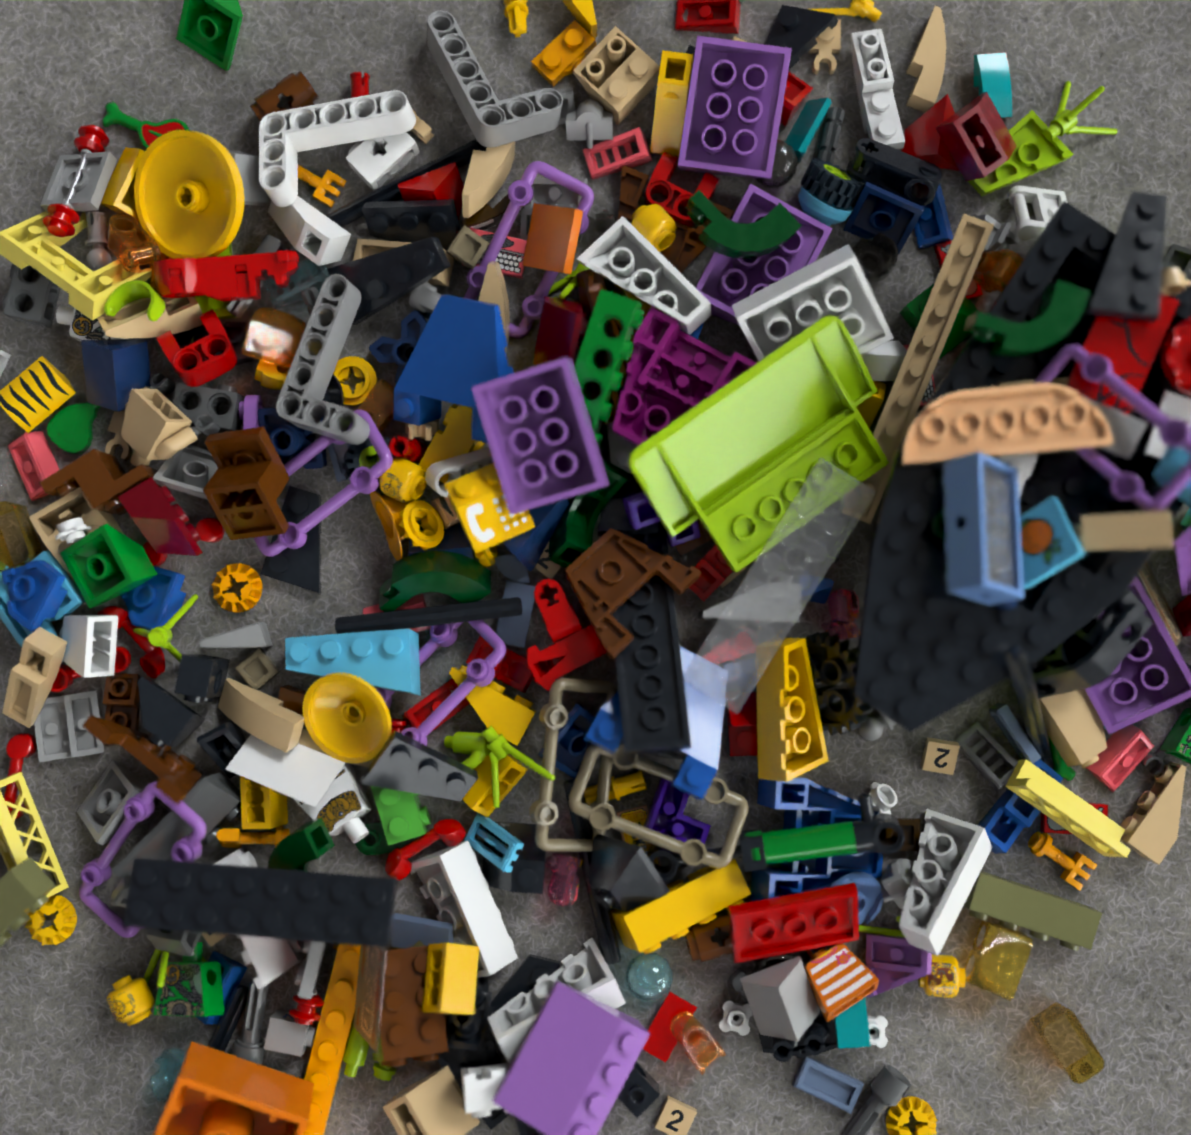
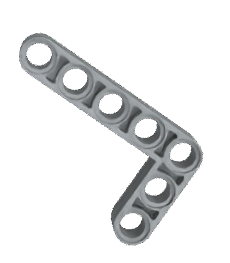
[427,10,563,148]
[276,274,370,445]

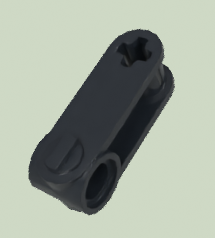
[846,138,942,206]

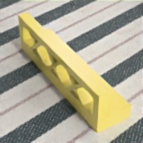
[1005,759,1131,858]
[0,772,68,898]

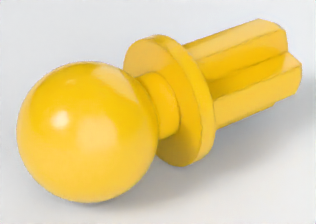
[503,0,529,37]

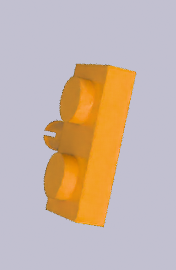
[531,20,597,87]

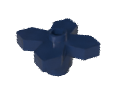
[369,310,427,384]
[258,408,327,469]

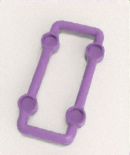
[464,161,594,339]
[1033,345,1191,512]
[254,409,393,557]
[374,620,506,746]
[79,782,206,938]

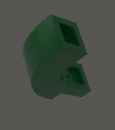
[686,190,802,259]
[964,281,1090,357]
[549,459,628,568]
[379,551,491,612]
[267,817,335,871]

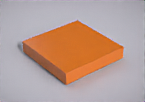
[522,203,583,275]

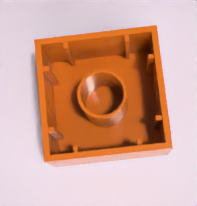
[152,1041,314,1135]

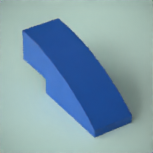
[977,759,1063,854]

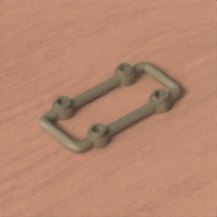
[529,678,618,852]
[568,743,749,868]

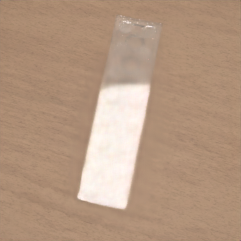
[683,458,876,714]

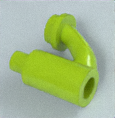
[444,731,491,769]
[343,1022,397,1081]

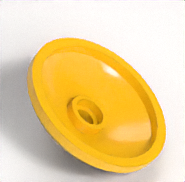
[303,672,391,764]

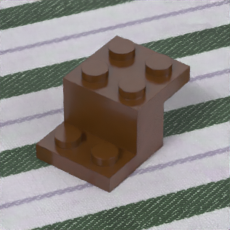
[203,426,290,540]
[39,448,160,515]

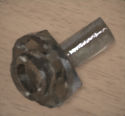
[587,209,616,237]

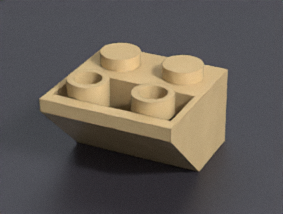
[573,26,660,125]
[383,1066,480,1135]

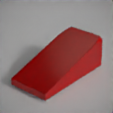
[675,0,741,34]
[402,678,470,734]

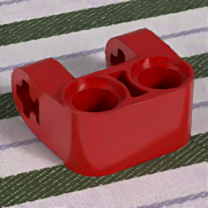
[644,151,720,228]
[156,309,237,387]
[534,579,582,643]

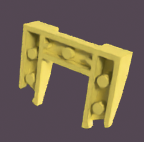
[0,211,152,321]

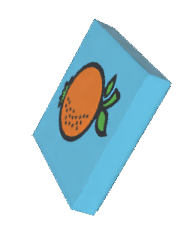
[1020,496,1086,589]

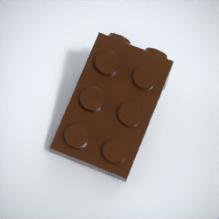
[372,945,448,1067]

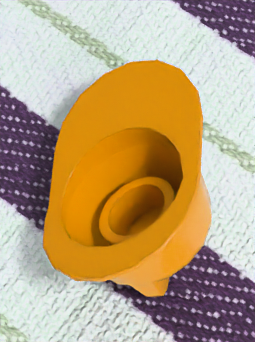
[370,491,412,561]

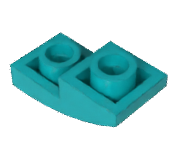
[973,53,1012,118]
[835,998,871,1049]

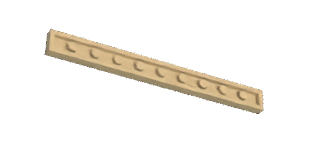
[841,214,994,524]

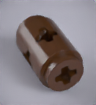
[250,71,319,121]
[684,914,732,963]

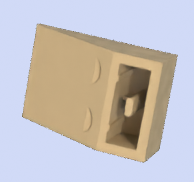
[29,487,123,585]

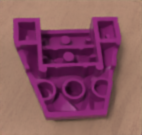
[612,307,757,446]

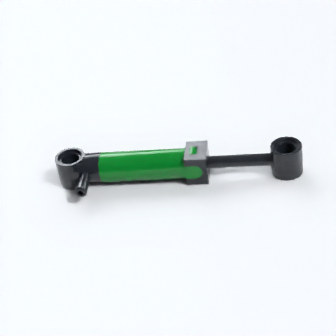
[647,793,905,882]

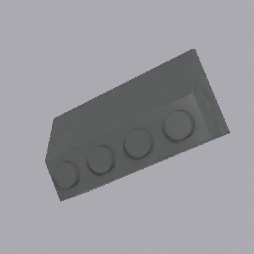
[112,772,241,879]

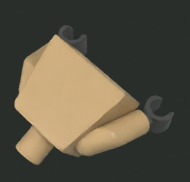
[121,373,220,467]

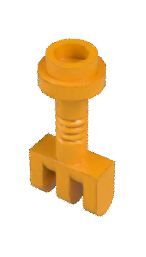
[298,164,347,208]
[216,826,290,848]
[1028,831,1098,891]

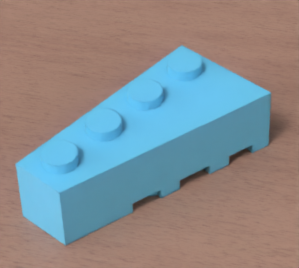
[285,629,421,696]

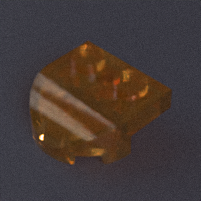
[241,307,307,369]

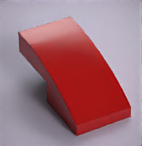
[689,544,733,602]
[466,635,533,693]

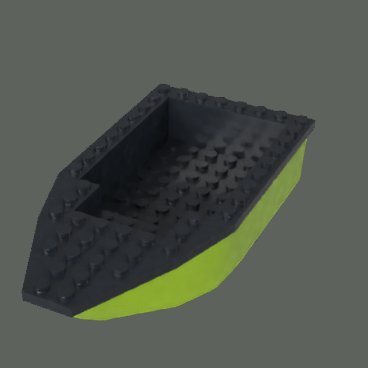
[852,200,1191,732]

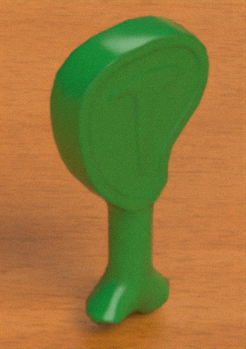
[47,402,101,454]

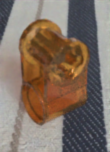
[107,213,161,272]
[972,249,1023,293]
[357,379,394,434]
[670,1011,726,1075]

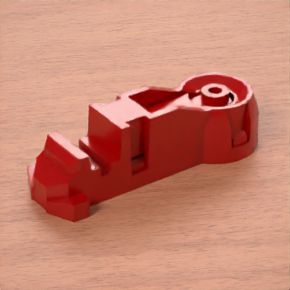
[153,250,299,302]
[526,625,606,692]

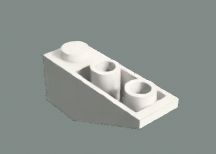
[267,196,351,266]

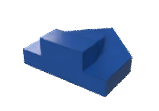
[1,560,68,632]
[120,566,186,631]

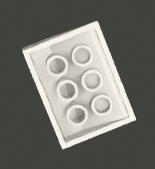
[732,244,894,361]

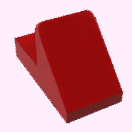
[726,692,758,757]

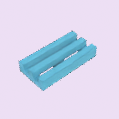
[464,813,524,873]

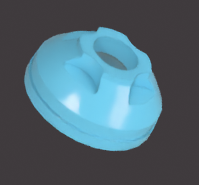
[798,186,853,226]

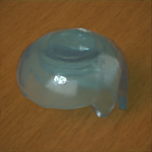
[624,953,673,1002]
[150,1048,186,1103]

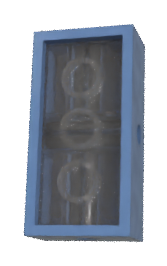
[942,452,1024,606]

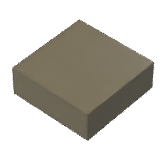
[446,225,490,270]
[235,648,280,690]

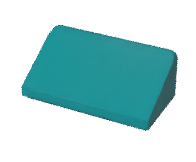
[781,97,832,163]

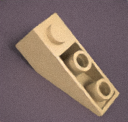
[1120,762,1186,865]

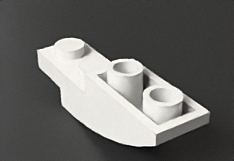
[851,29,905,149]

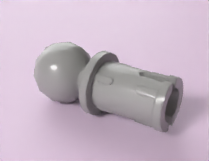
[85,211,112,271]
[858,712,896,741]

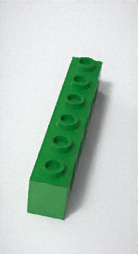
[575,289,644,447]

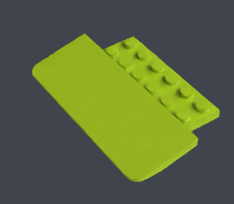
[629,316,889,573]

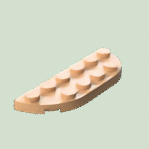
[902,383,1114,466]

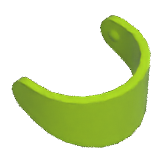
[104,280,166,321]

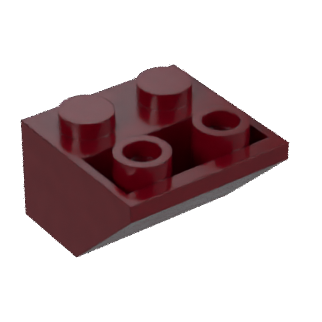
[936,92,1016,181]
[533,296,588,367]
[118,477,203,556]

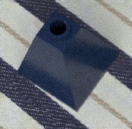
[503,498,569,571]

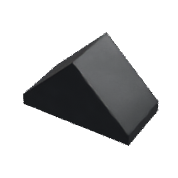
[197,721,246,778]

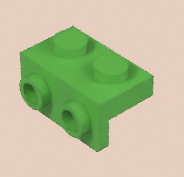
[371,786,431,846]

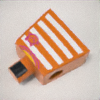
[804,943,879,1022]

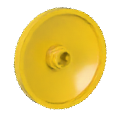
[134,130,244,259]

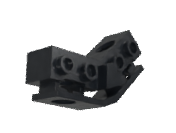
[1007,589,1153,699]

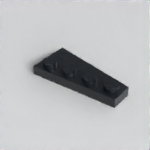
[1086,192,1167,322]
[325,237,451,325]

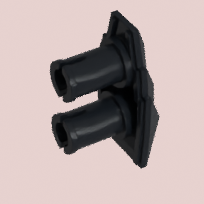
[446,976,494,1053]
[759,1010,838,1062]

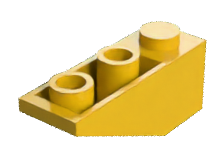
[650,50,694,157]
[449,665,536,746]

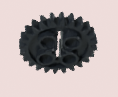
[805,631,873,735]

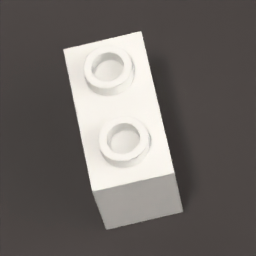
[346,132,420,191]

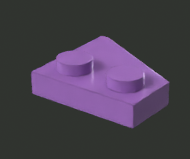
[866,934,932,998]

